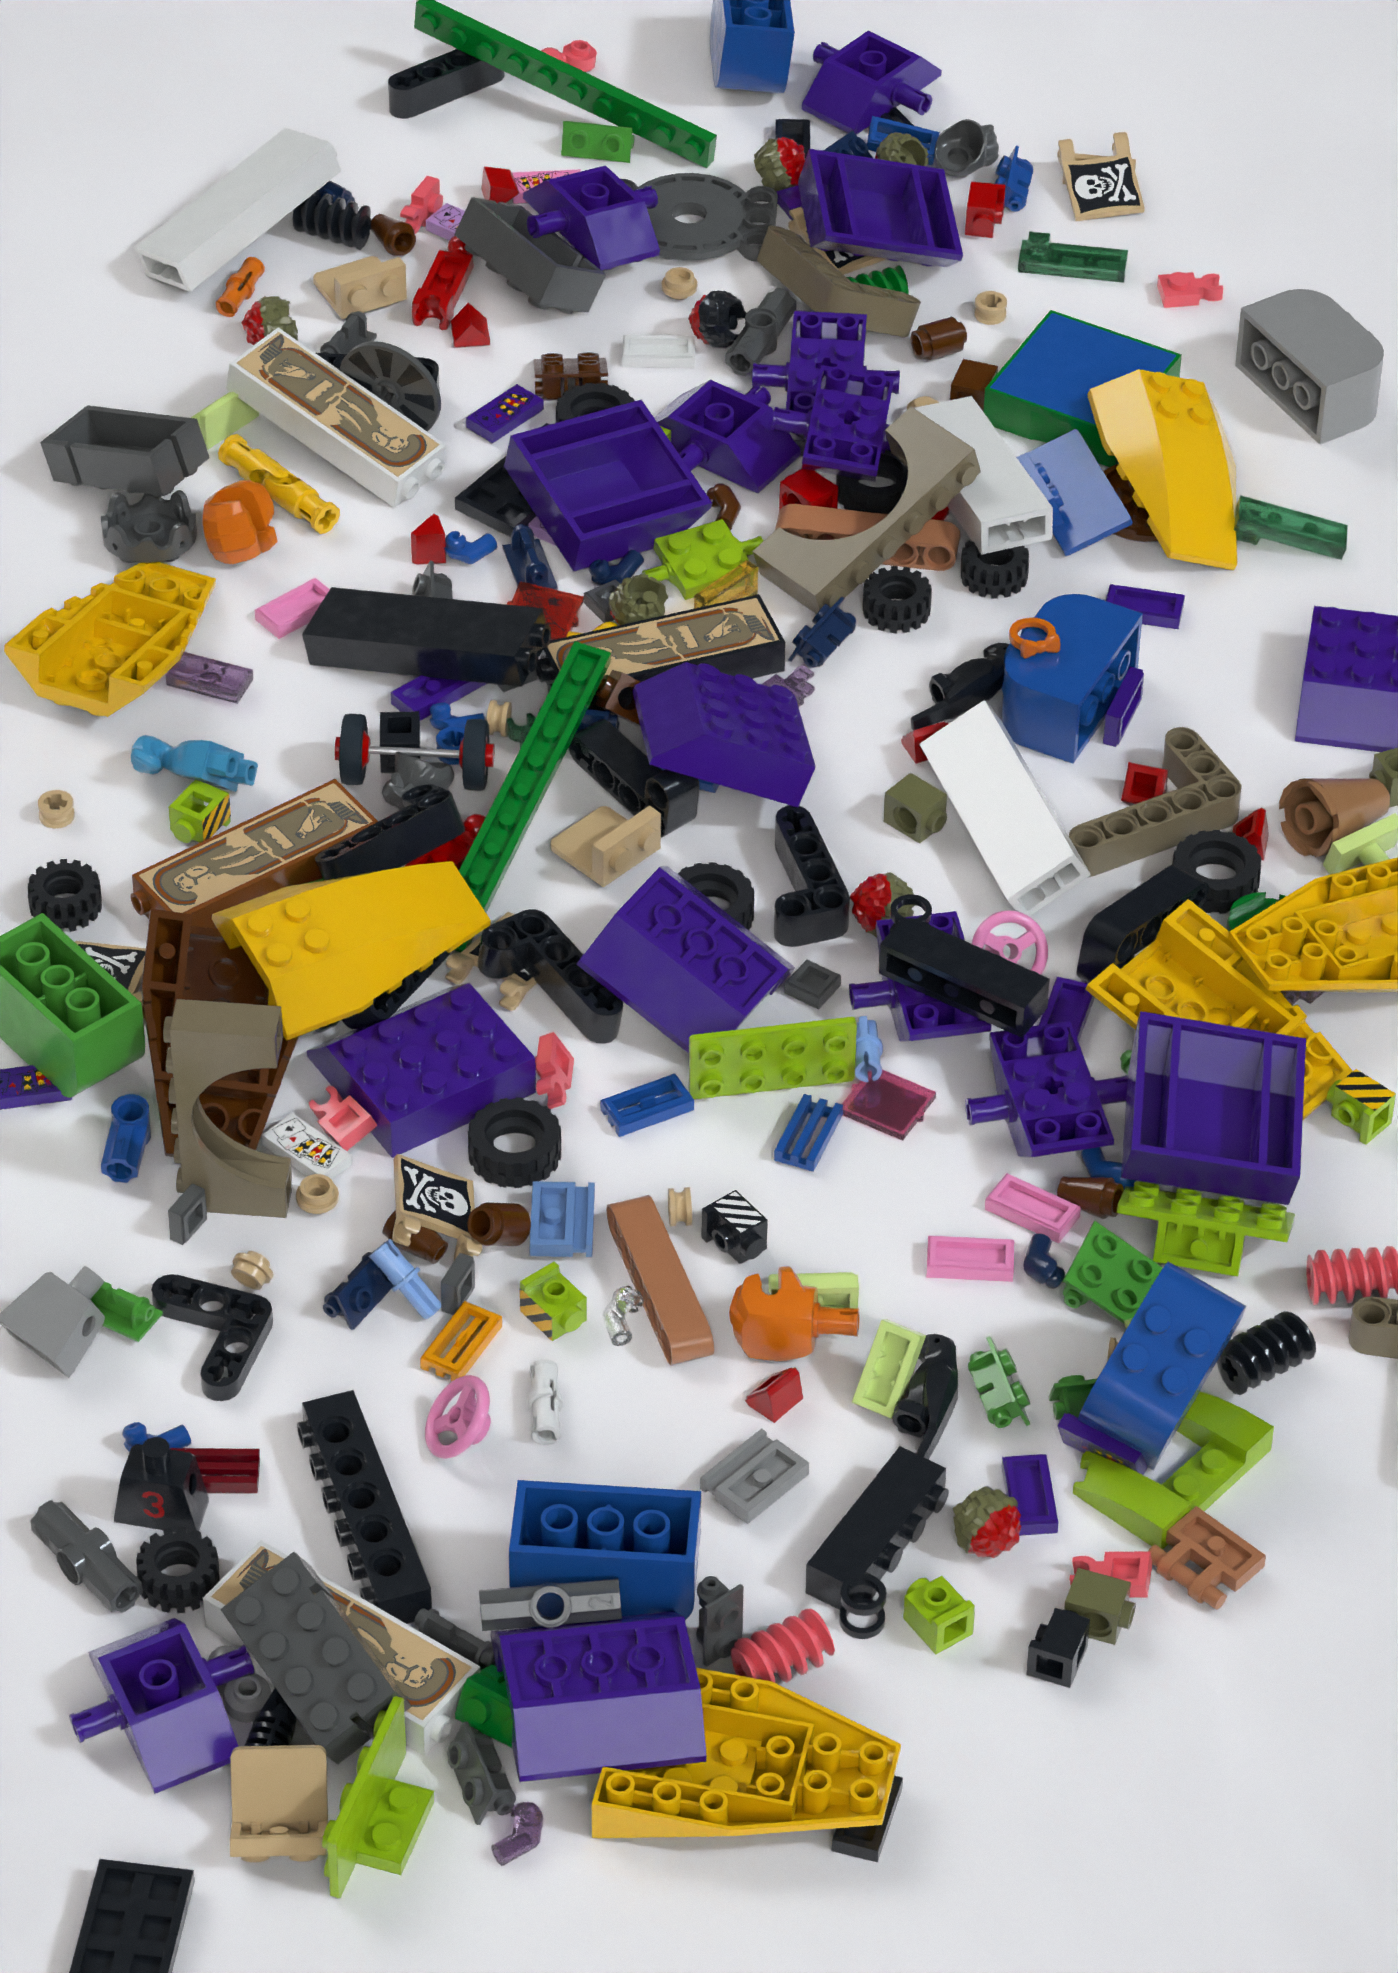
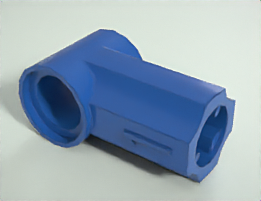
[101,1094,151,1183]

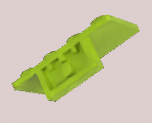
[689,1017,857,1099]
[1117,1181,1295,1277]
[322,1696,434,1899]

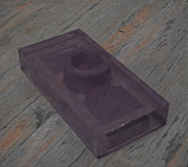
[166,652,253,704]

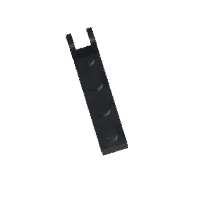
[879,894,1050,1038]
[805,1446,949,1639]

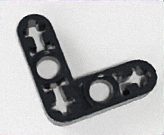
[151,1274,273,1401]

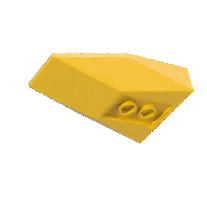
[1228,857,1398,993]
[592,1668,901,1838]

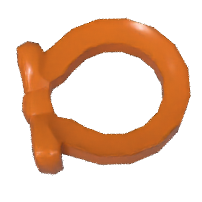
[1009,617,1060,659]

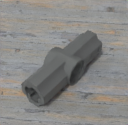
[725,288,797,376]
[30,1500,143,1613]
[479,1578,622,1631]

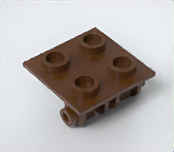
[534,352,608,400]

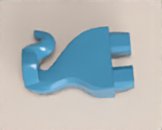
[131,735,258,792]

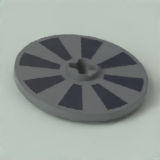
[340,341,441,432]

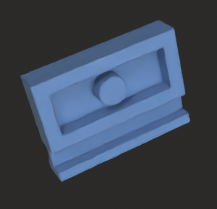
[530,1181,595,1257]

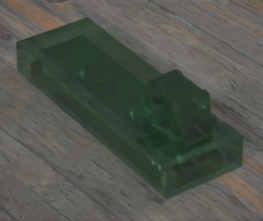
[1018,231,1128,283]
[1234,495,1348,560]

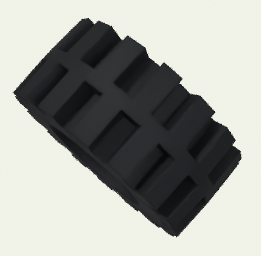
[961,540,1029,599]
[863,566,932,633]
[28,859,102,932]
[136,1527,220,1614]

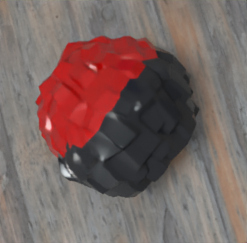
[688,290,746,348]

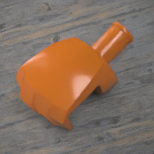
[203,480,278,564]
[729,1266,860,1361]

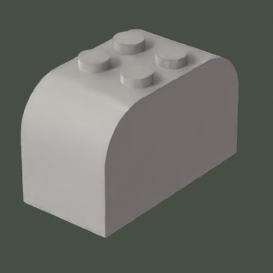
[1235,289,1384,444]

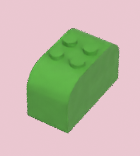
[0,913,145,1098]

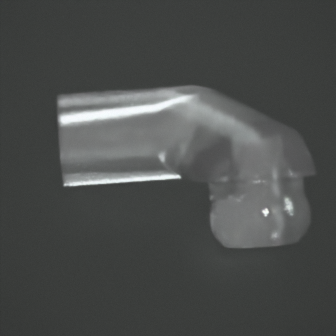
[602,1286,643,1346]

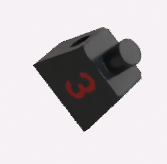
[114,1437,209,1534]

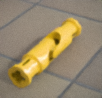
[218,434,340,534]

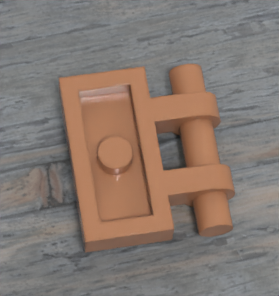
[1148,1506,1266,1610]

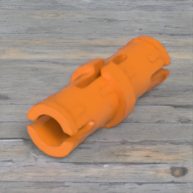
[216,257,265,317]

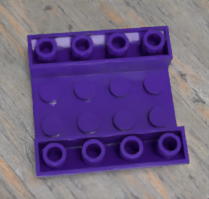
[577,866,795,1054]
[490,1611,707,1782]

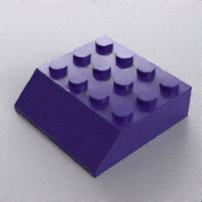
[798,149,963,267]
[504,399,712,572]
[1295,606,1398,752]
[632,662,816,807]
[307,983,536,1158]
[1121,1011,1306,1205]

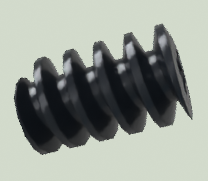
[292,190,371,250]
[1217,1311,1316,1395]

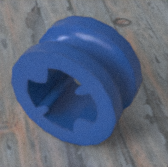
[436,727,465,765]

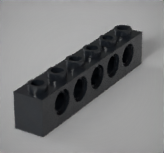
[297,1390,432,1624]

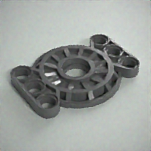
[621,173,778,262]

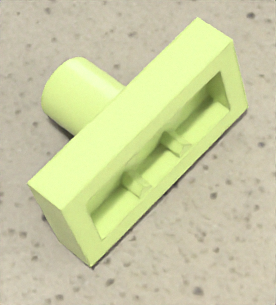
[1323,813,1398,874]
[852,1319,926,1419]

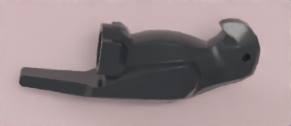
[911,643,1009,730]
[893,1333,958,1459]

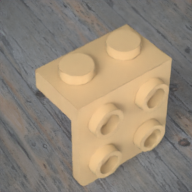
[313,256,407,319]
[551,806,661,887]
[230,1745,328,1862]

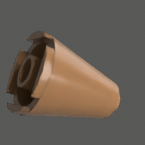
[1279,778,1390,857]

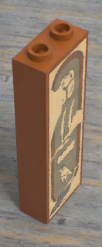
[130,779,378,929]

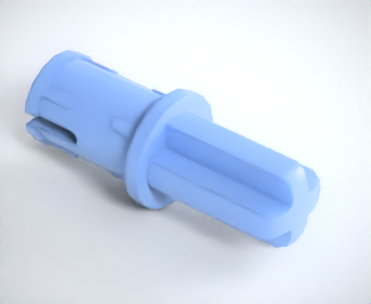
[855,1016,883,1082]
[368,1239,442,1319]

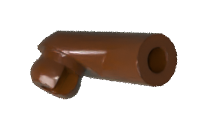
[706,483,741,530]

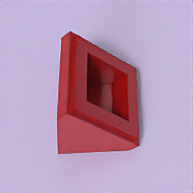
[481,166,519,204]
[451,303,490,347]
[411,514,446,565]
[901,721,948,764]
[1121,762,1168,804]
[1232,807,1269,860]
[745,1367,803,1423]

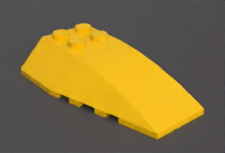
[1087,369,1237,570]
[4,562,216,717]
[212,861,491,1041]
[1085,899,1353,1120]

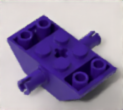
[802,30,942,135]
[523,165,660,271]
[752,311,900,413]
[771,365,894,482]
[654,379,801,493]
[849,911,992,1041]
[965,1021,1128,1157]
[69,1618,255,1794]

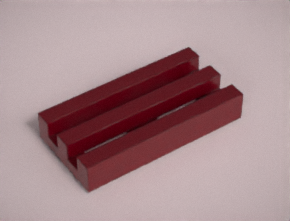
[170,1448,260,1493]

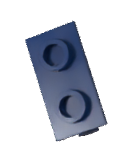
[994,145,1033,212]

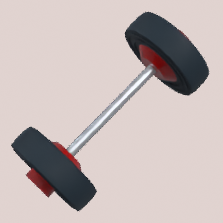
[335,714,495,790]

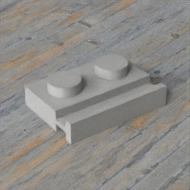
[700,1428,809,1524]

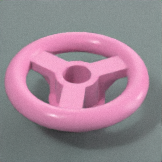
[972,910,1048,975]
[425,1375,491,1459]

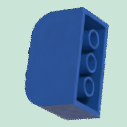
[710,0,795,94]
[1001,594,1143,764]
[1078,1261,1247,1471]
[509,1480,701,1620]

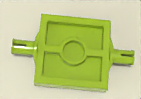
[642,519,764,600]

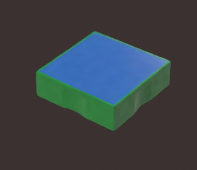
[983,310,1182,467]

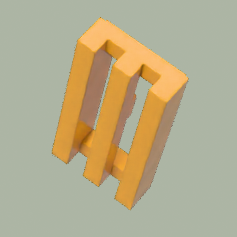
[420,1301,502,1381]

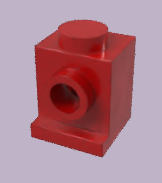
[965,181,1006,238]

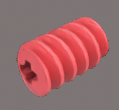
[1306,1246,1398,1305]
[731,1609,835,1683]

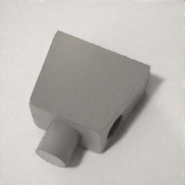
[0,1266,105,1378]

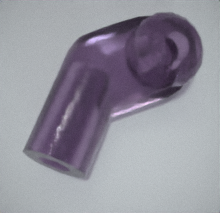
[491,1802,544,1866]

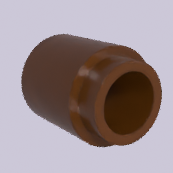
[910,316,967,361]
[468,1202,531,1246]

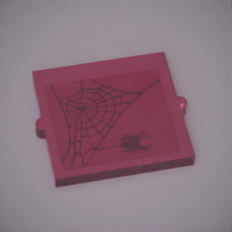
[842,1070,936,1141]

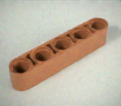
[774,504,961,571]
[606,1195,714,1365]

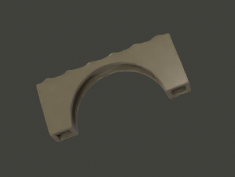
[752,406,981,614]
[163,999,293,1218]

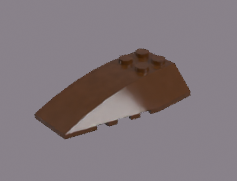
[141,909,299,1157]

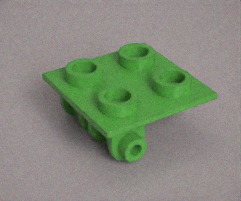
[1063,1221,1163,1324]

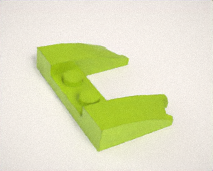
[1073,1391,1274,1549]

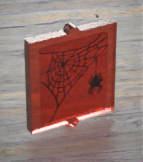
[507,581,584,641]

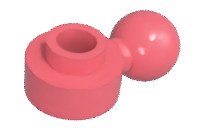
[541,40,597,72]

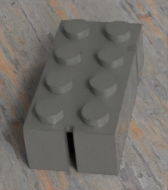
[454,197,606,313]
[40,405,210,497]
[220,1552,412,1765]

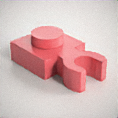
[400,176,443,234]
[1157,272,1223,308]
[535,1032,574,1109]
[309,1086,377,1151]
[1069,1551,1152,1598]

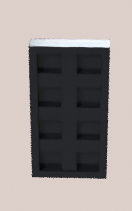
[455,423,550,537]
[69,1859,195,1973]

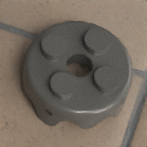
[101,490,197,563]

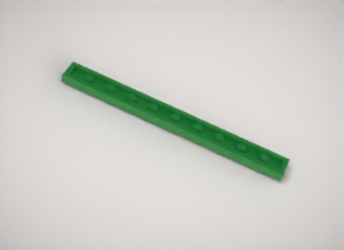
[414,0,717,168]
[454,641,611,953]

